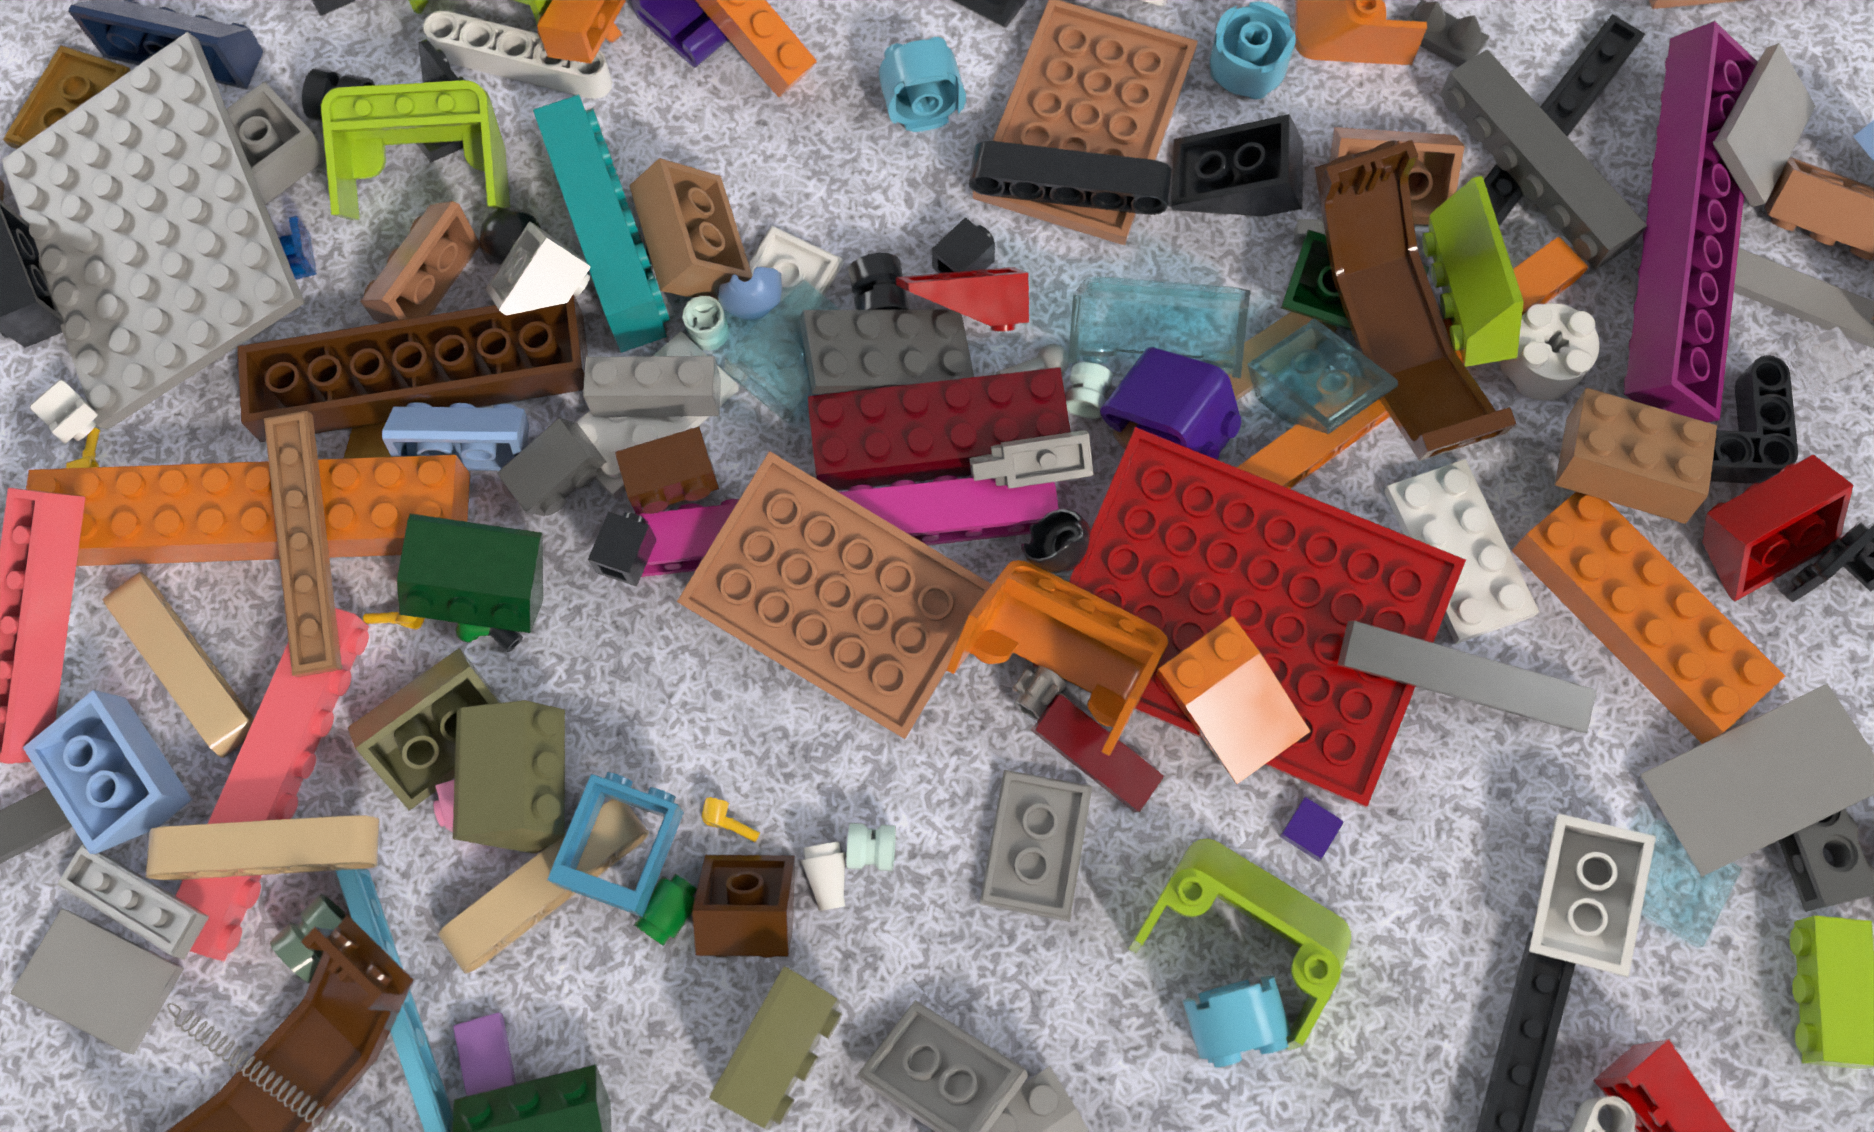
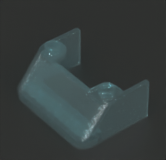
[1068,276,1251,378]

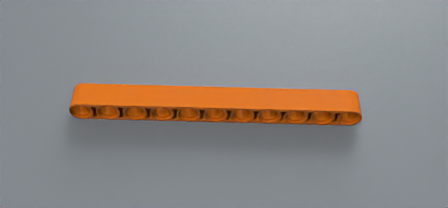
[1236,237,1589,489]

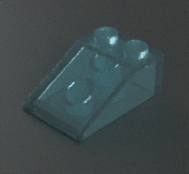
[725,280,840,424]
[1247,318,1398,434]

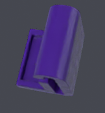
[631,0,729,68]
[1100,347,1242,460]

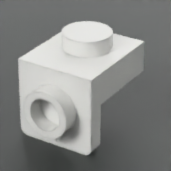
[30,380,98,444]

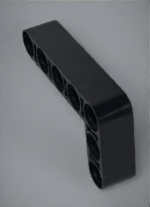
[1710,355,1798,484]

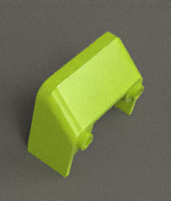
[321,80,510,220]
[1128,838,1352,1051]

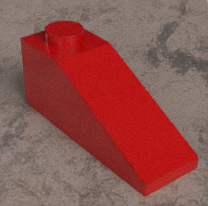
[896,267,1029,332]

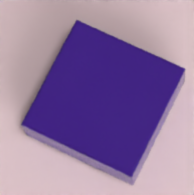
[1279,797,1344,862]

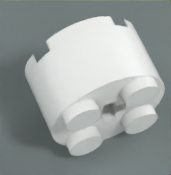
[1500,303,1600,400]

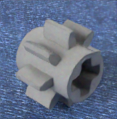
[1012,666,1069,721]

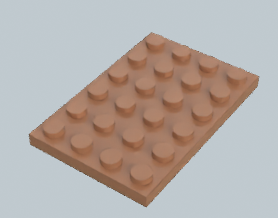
[973,0,1198,246]
[677,451,992,739]

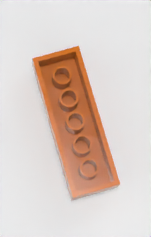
[1511,492,1786,744]

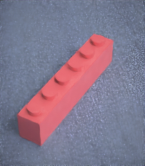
[0,488,85,764]

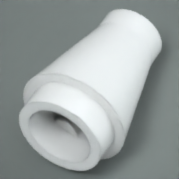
[801,841,846,911]

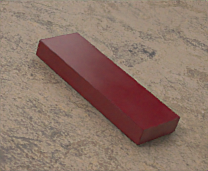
[1030,694,1164,812]

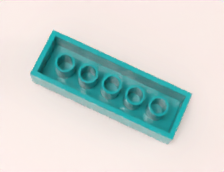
[533,94,670,353]

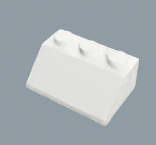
[485,221,591,315]

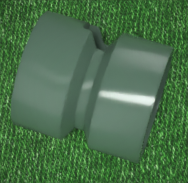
[270,894,347,983]

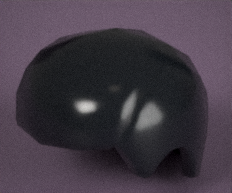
[479,207,541,265]
[1021,508,1091,574]

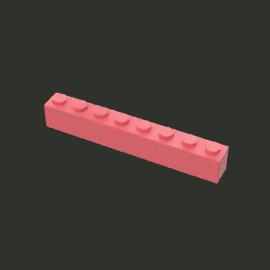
[175,608,369,962]

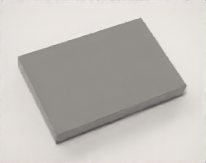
[979,770,1092,922]
[10,909,184,1054]
[857,1000,1028,1132]

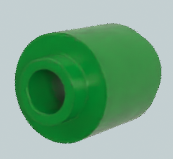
[634,874,697,946]

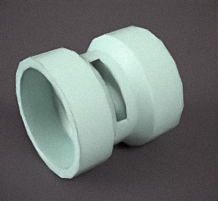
[682,296,729,350]
[1065,362,1113,419]
[846,823,896,871]

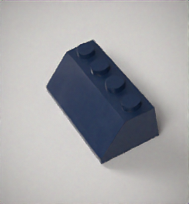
[68,0,264,90]

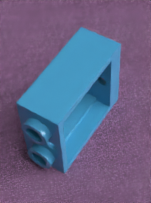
[547,772,684,917]

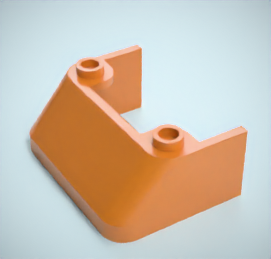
[1295,0,1427,65]
[946,560,1168,756]

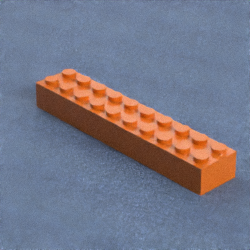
[26,455,470,566]

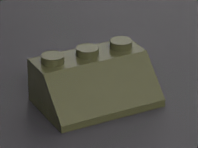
[347,648,501,811]
[452,700,565,854]
[709,966,842,1130]

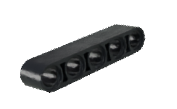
[969,141,1171,215]

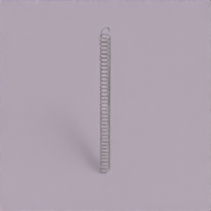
[167,1003,359,1132]

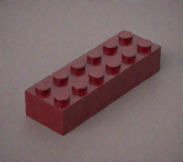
[807,367,1071,491]

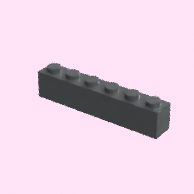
[1440,49,1647,270]

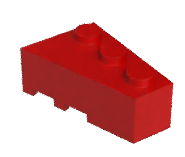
[1593,1039,1735,1132]

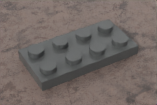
[799,310,974,394]

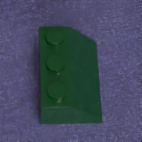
[1281,229,1430,331]
[397,514,543,633]
[452,1064,612,1132]

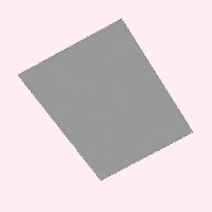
[1640,683,1874,877]

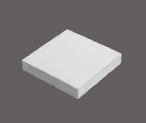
[749,226,843,327]

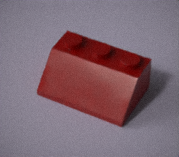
[1702,454,1854,602]

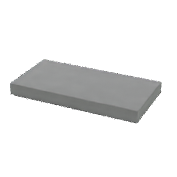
[1713,43,1816,207]

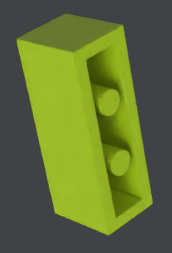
[1789,915,1874,1069]

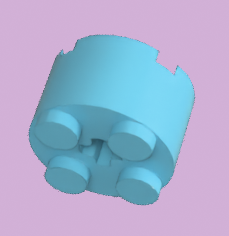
[1210,1,1296,99]
[878,37,966,132]
[1182,975,1292,1068]

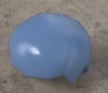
[718,267,782,320]

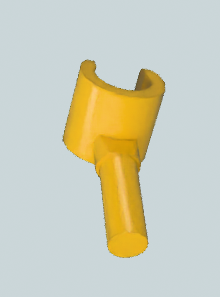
[66,427,100,468]
[363,611,425,630]
[702,797,760,843]

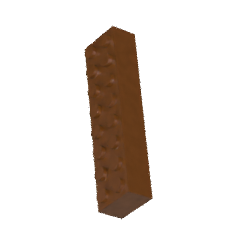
[237,295,588,443]

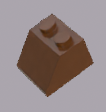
[615,426,719,514]
[692,855,795,958]

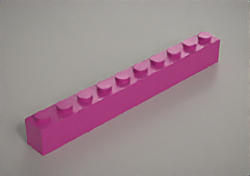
[637,475,1059,577]

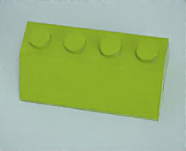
[1422,176,1524,367]

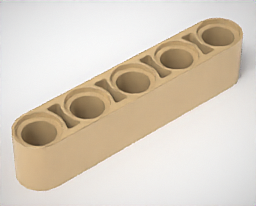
[102,572,254,758]
[438,799,649,974]
[145,815,379,880]

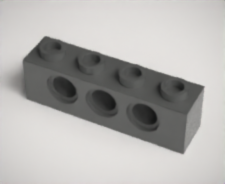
[1778,808,1874,912]

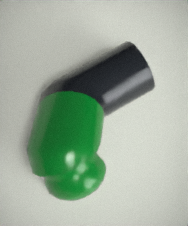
[455,623,523,652]

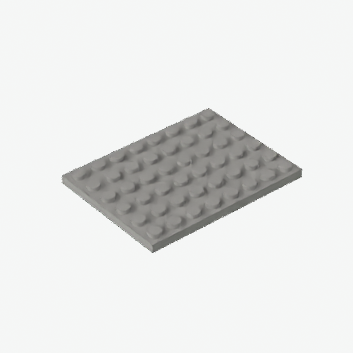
[1,32,305,429]

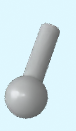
[996,344,1069,374]

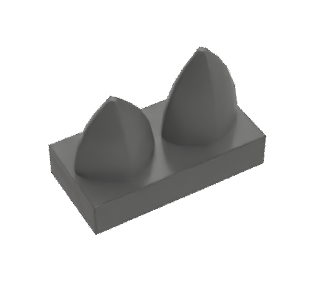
[1406,0,1490,67]

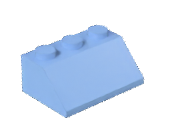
[382,402,529,471]
[23,690,193,854]

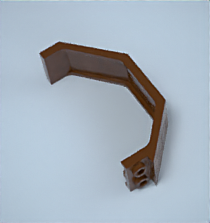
[1315,140,1516,461]
[166,915,414,1132]

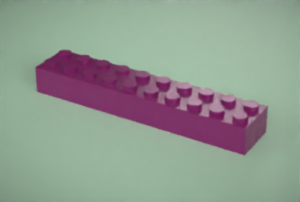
[1624,21,1758,423]

